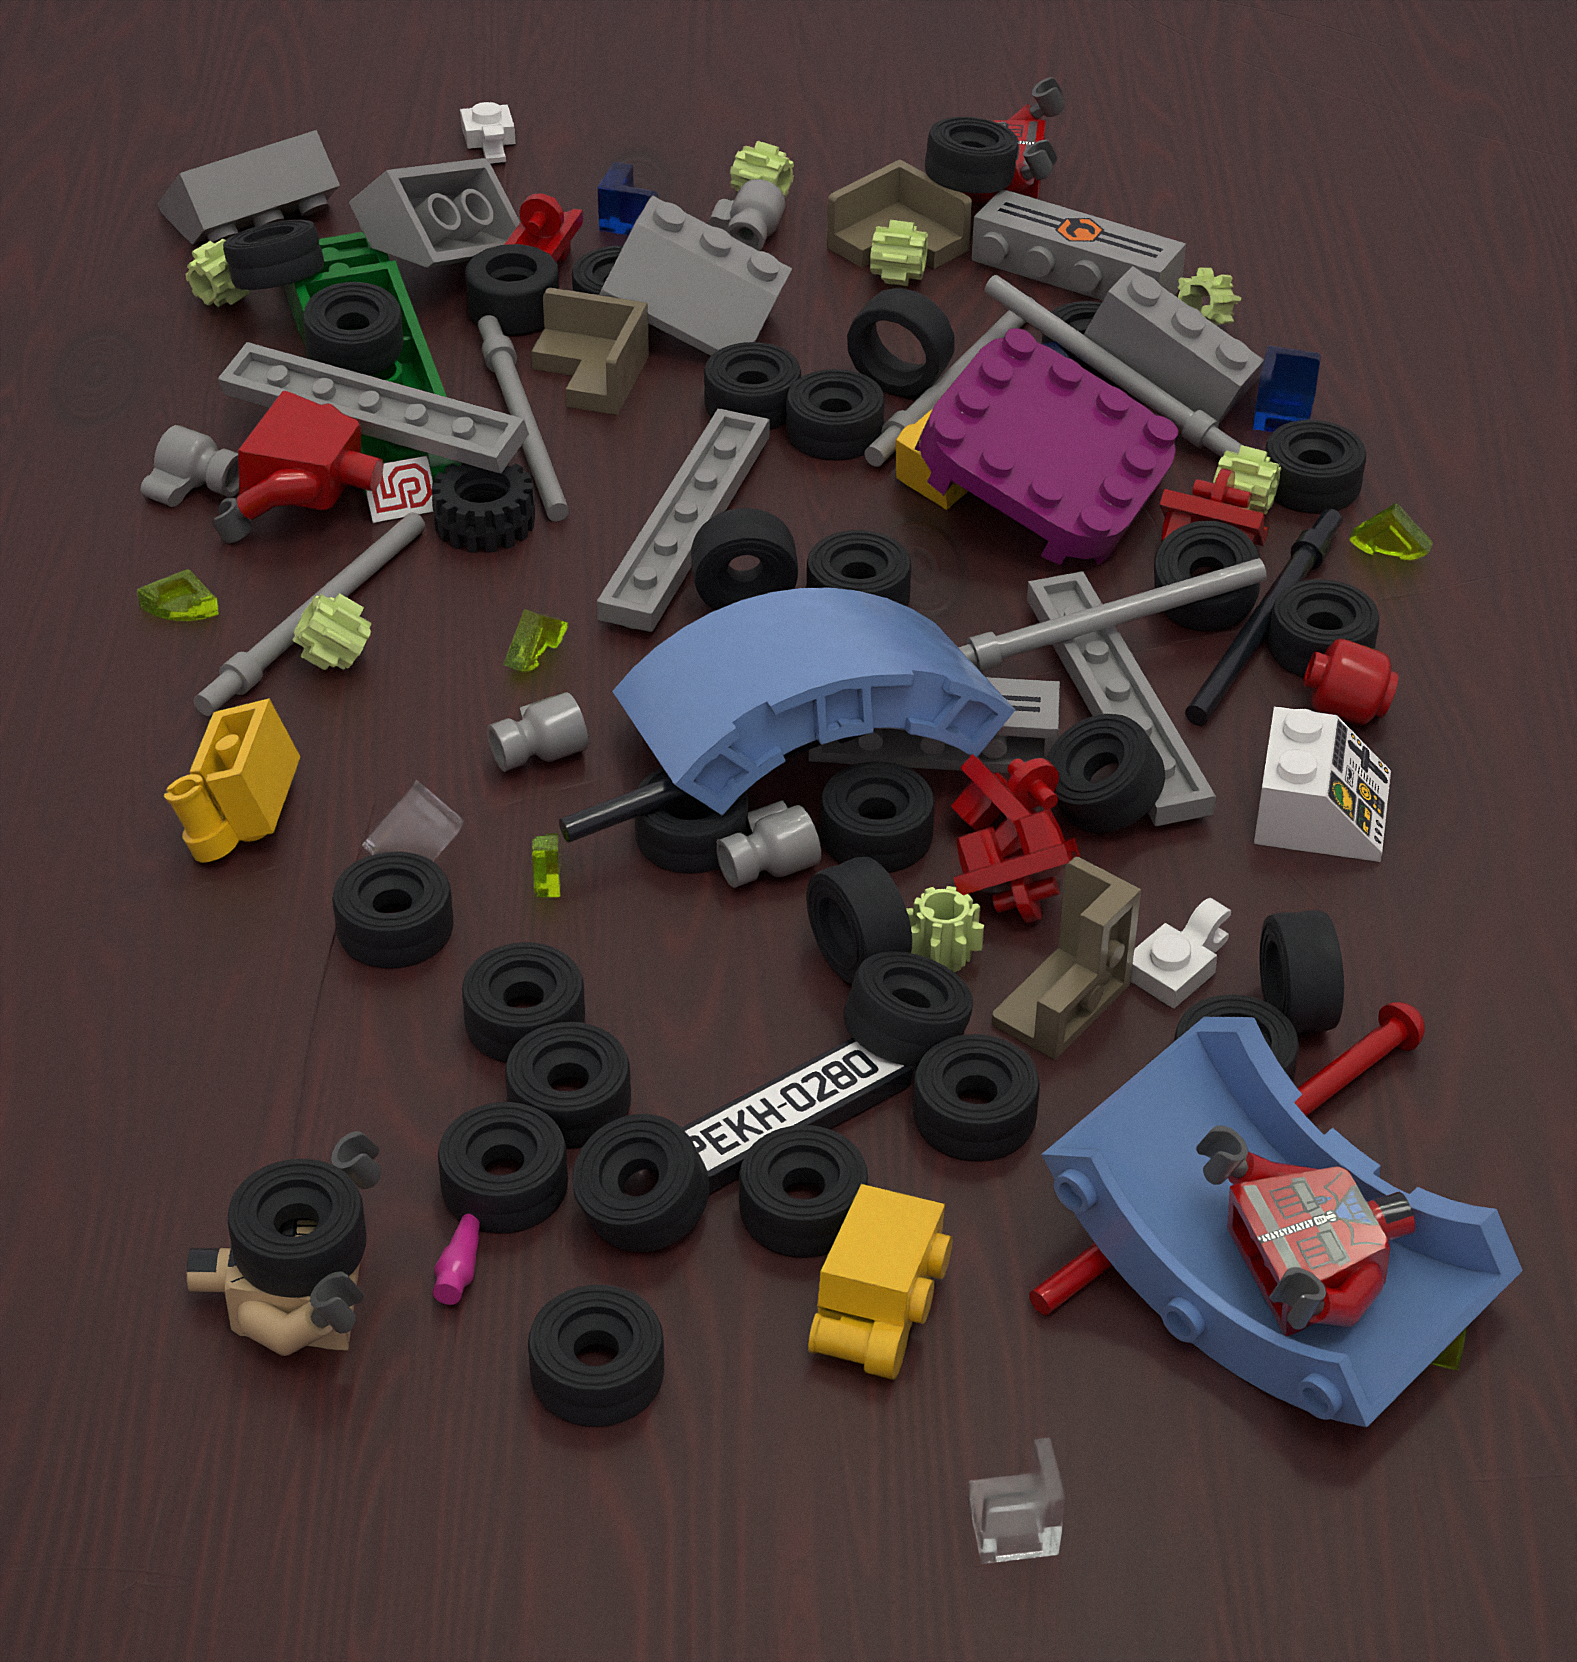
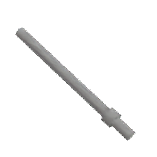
[984,275,1241,457]
[864,296,1035,466]
[478,315,569,521]
[194,512,425,716]
[958,558,1267,672]

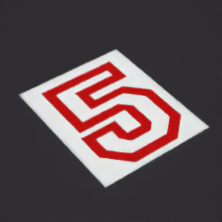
[366,456,433,523]

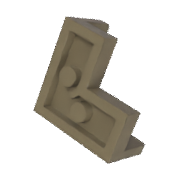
[827,159,972,269]
[531,288,649,415]
[992,857,1141,1060]

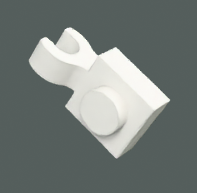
[460,102,516,163]
[1131,898,1231,1009]

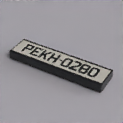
[652,1038,912,1193]

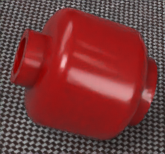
[1303,639,1399,726]

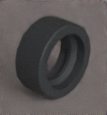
[847,288,955,397]

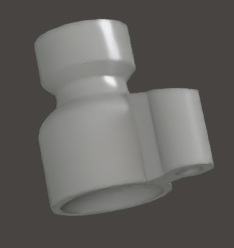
[708,179,786,251]
[140,425,239,507]
[487,692,589,772]
[716,801,821,888]

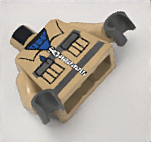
[187,1131,381,1356]

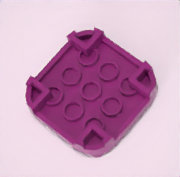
[914,328,1178,565]

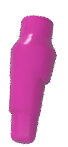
[433,1214,480,1305]

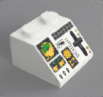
[1254,706,1391,862]

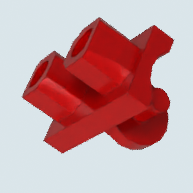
[504,194,583,262]
[1159,468,1269,546]
[951,754,1059,859]
[953,809,1080,924]

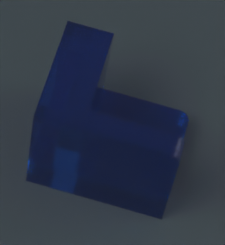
[597,162,658,235]
[1253,345,1321,432]

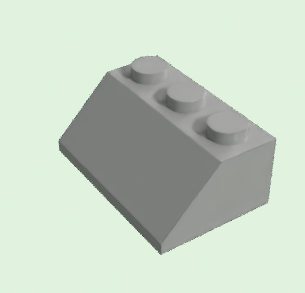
[157,130,340,245]
[349,158,520,268]
[599,195,792,356]
[1084,266,1265,423]

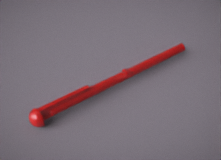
[1029,1002,1425,1316]

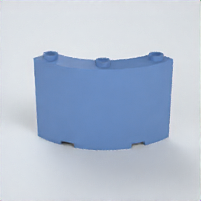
[612,588,1015,815]
[1041,1017,1523,1427]

